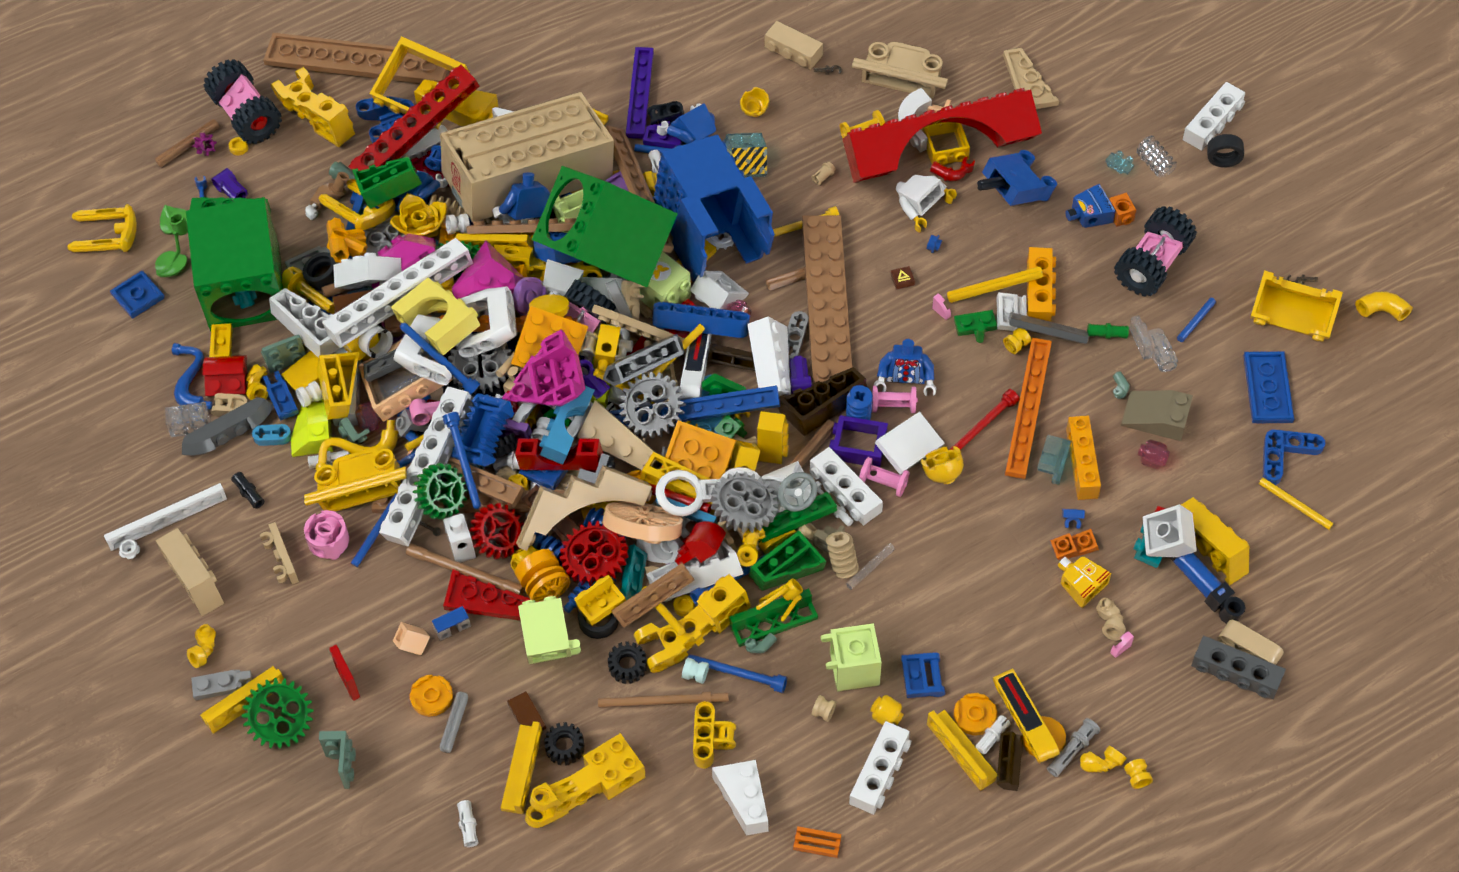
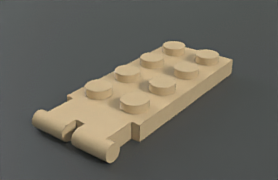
[592,304,685,341]

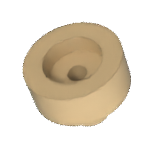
[798,523,817,540]

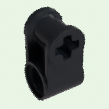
[647,101,684,125]

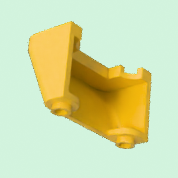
[1250,270,1343,342]

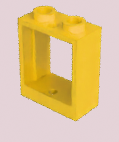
[921,123,970,165]

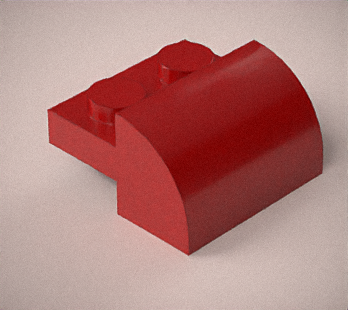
[203,355,248,397]
[675,521,726,565]

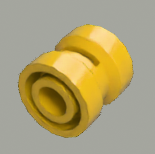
[1003,328,1031,354]
[1124,759,1153,789]

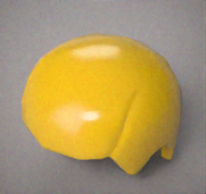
[740,87,769,117]

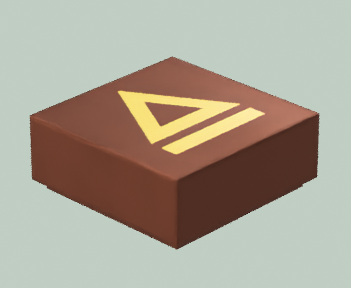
[891,266,915,289]

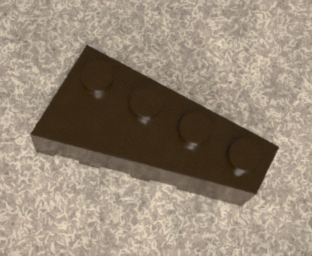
[779,367,867,436]

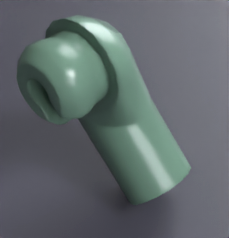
[1113,371,1130,399]
[745,633,777,653]

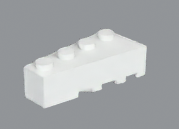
[269,288,339,358]
[748,317,791,397]

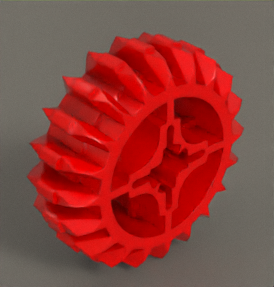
[469,503,524,560]

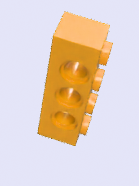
[1027,247,1056,322]
[1066,416,1101,500]

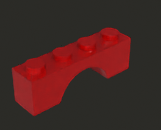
[515,439,603,470]

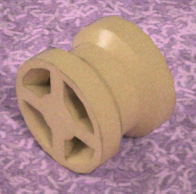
[812,695,836,722]

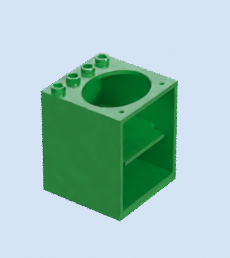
[532,166,678,287]
[186,197,283,332]

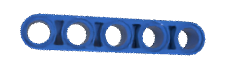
[653,302,750,338]

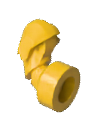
[246,364,268,400]
[737,527,766,567]
[187,624,216,668]
[1080,746,1127,773]

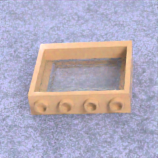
[358,339,453,422]

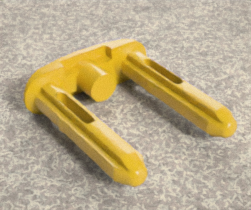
[319,179,395,231]
[67,204,137,253]

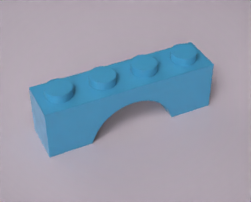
[539,386,595,465]

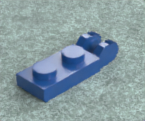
[263,371,299,421]

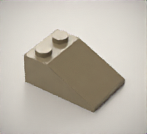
[1121,390,1193,441]

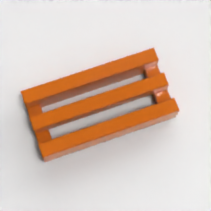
[793,826,842,858]

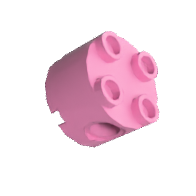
[304,510,349,560]

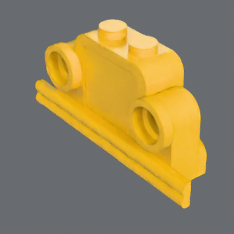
[304,448,407,512]

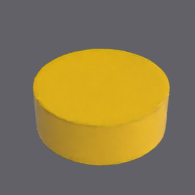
[229,137,248,156]
[673,595,695,617]

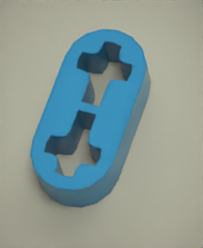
[252,424,292,446]

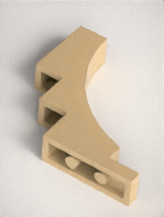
[516,465,652,551]

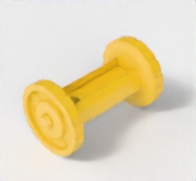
[840,110,885,138]

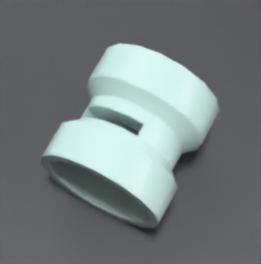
[682,658,709,684]

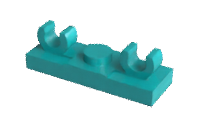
[619,544,647,601]

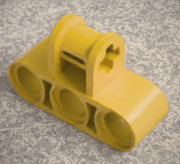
[693,701,736,769]

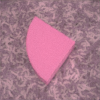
[932,294,951,320]
[1110,631,1134,658]

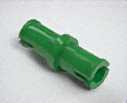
[1087,323,1129,339]

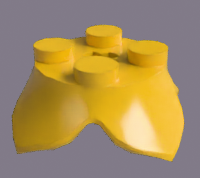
[390,193,447,238]

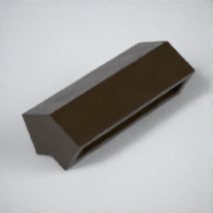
[707,343,755,371]
[996,731,1023,791]

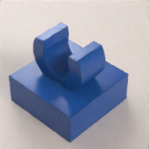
[1062,509,1085,529]

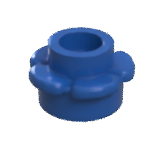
[926,235,942,253]

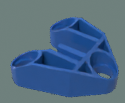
[356,96,414,143]

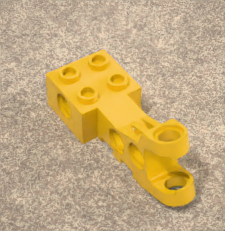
[271,67,355,147]
[494,245,602,281]
[634,574,751,673]
[525,733,646,828]

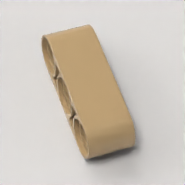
[1218,620,1284,665]

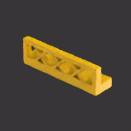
[455,232,534,249]
[640,452,715,515]
[200,666,284,734]
[927,710,997,791]
[501,721,542,814]

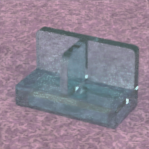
[1037,435,1071,485]

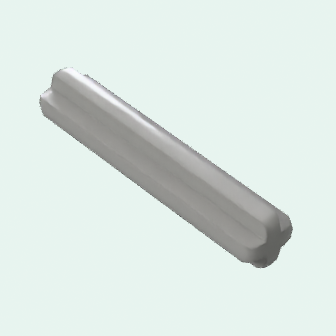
[439,692,468,753]

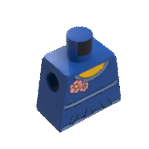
[1065,184,1115,228]

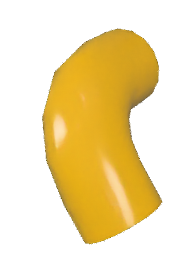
[1355,291,1413,321]

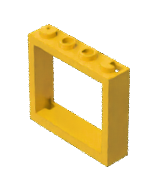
[369,36,470,129]

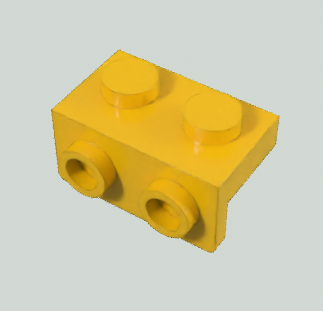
[574,575,626,626]

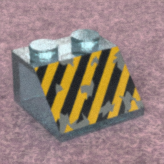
[724,133,767,177]

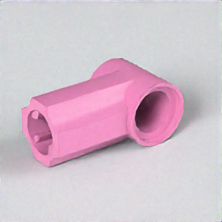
[409,399,440,426]

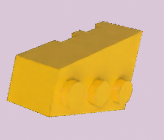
[317,352,359,420]
[757,411,789,464]

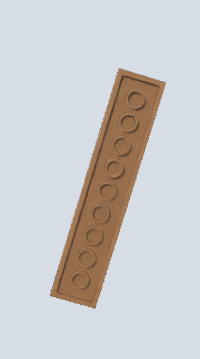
[263,33,451,83]
[802,215,852,383]

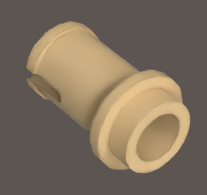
[812,162,836,185]

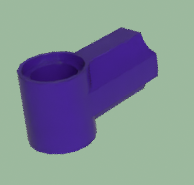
[211,168,248,198]
[789,356,812,394]
[580,360,610,400]

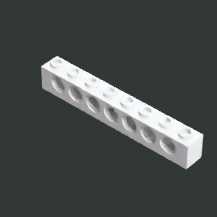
[322,238,473,348]
[379,386,474,546]

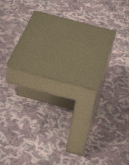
[814,525,845,553]

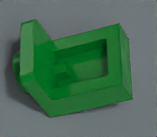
[714,415,747,439]

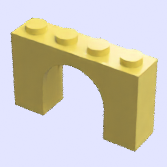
[391,278,480,355]

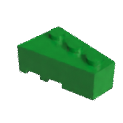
[352,157,422,209]
[748,530,826,591]

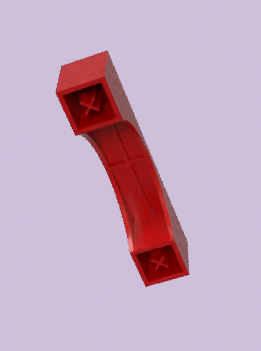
[843,88,1042,183]

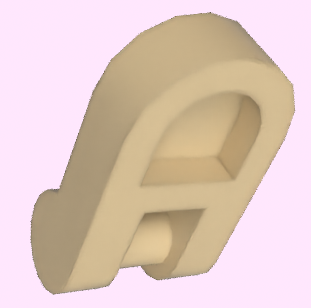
[211,393,248,417]

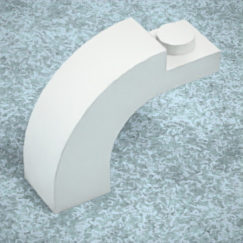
[898,88,932,152]

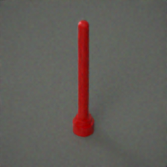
[949,389,1020,450]

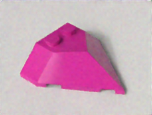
[372,233,436,289]
[452,240,524,299]
[502,330,586,406]

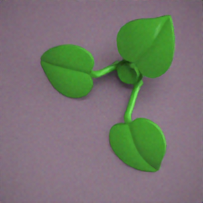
[155,205,188,277]

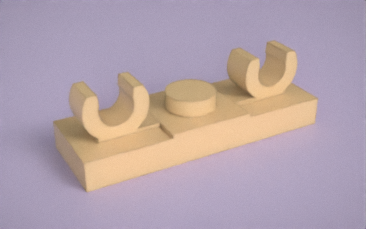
[620,280,644,342]
[260,522,299,584]

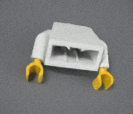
[896,175,957,233]

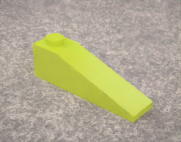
[291,384,333,457]

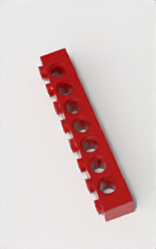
[348,64,480,171]

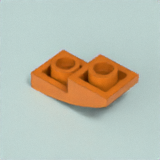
[1050,529,1099,560]

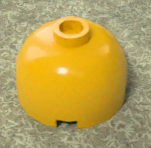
[921,446,964,484]

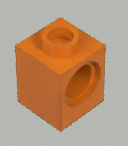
[1109,192,1136,227]

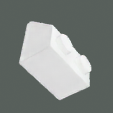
[690,271,749,310]
[1143,504,1197,557]

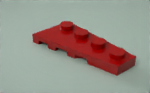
[443,569,530,621]

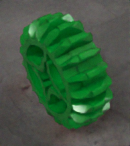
[413,463,468,520]

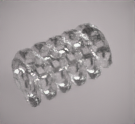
[1136,135,1177,178]

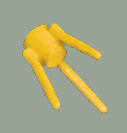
[756,579,803,622]

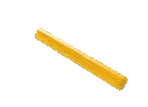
[947,266,1043,303]

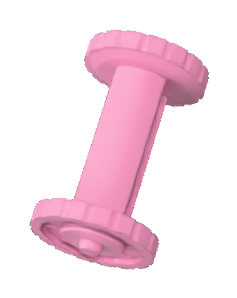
[872,386,918,413]
[859,457,910,497]

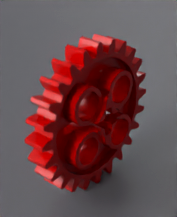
[560,521,629,586]

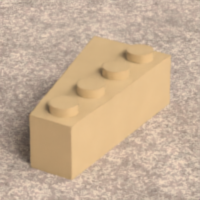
[155,528,224,616]

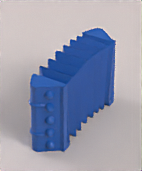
[452,393,514,467]

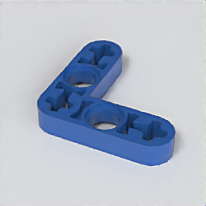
[1263,430,1325,485]

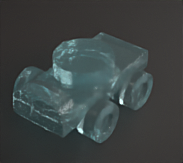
[1105,151,1134,175]

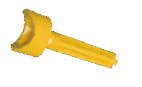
[282,266,335,314]

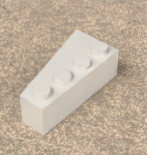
[646,541,743,602]

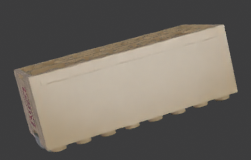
[440,92,614,222]

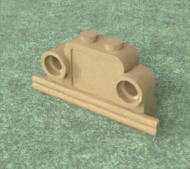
[852,42,948,98]

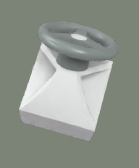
[761,461,817,513]

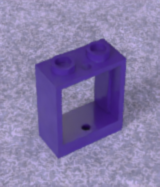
[829,415,888,467]

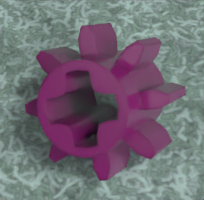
[192,133,217,156]

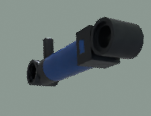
[1169,533,1246,624]

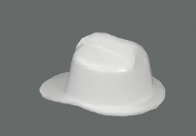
[636,538,684,564]

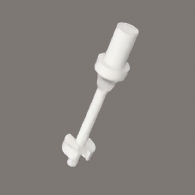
[816,481,854,526]

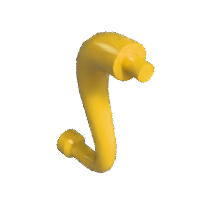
[315,420,399,470]

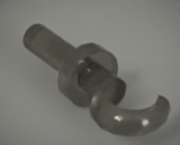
[814,65,842,75]
[1287,275,1318,284]

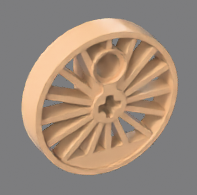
[602,501,683,544]

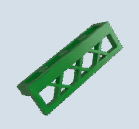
[758,492,837,543]
[729,588,818,647]

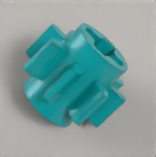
[232,291,257,309]

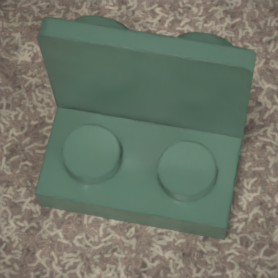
[261,334,306,373]
[319,731,356,789]

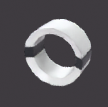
[358,324,393,358]

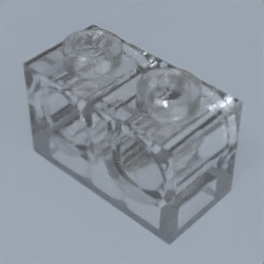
[165,402,211,437]

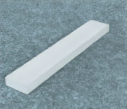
[104,483,227,551]

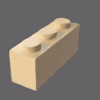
[765,21,823,70]

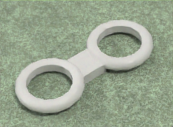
[656,467,764,516]

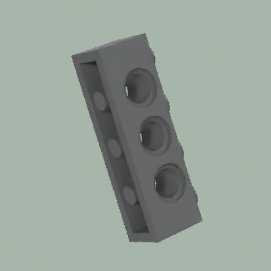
[1191,635,1286,700]

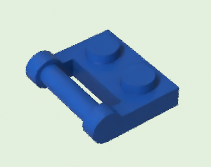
[901,653,946,698]

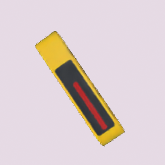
[992,668,1060,763]

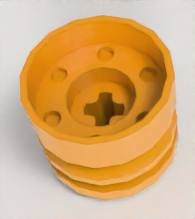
[514,549,571,603]

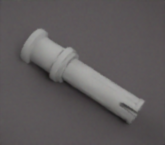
[1047,718,1101,777]

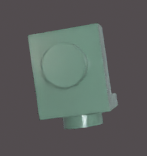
[338,417,370,444]

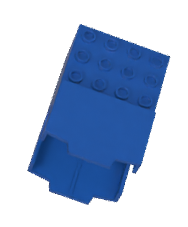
[653,134,775,282]

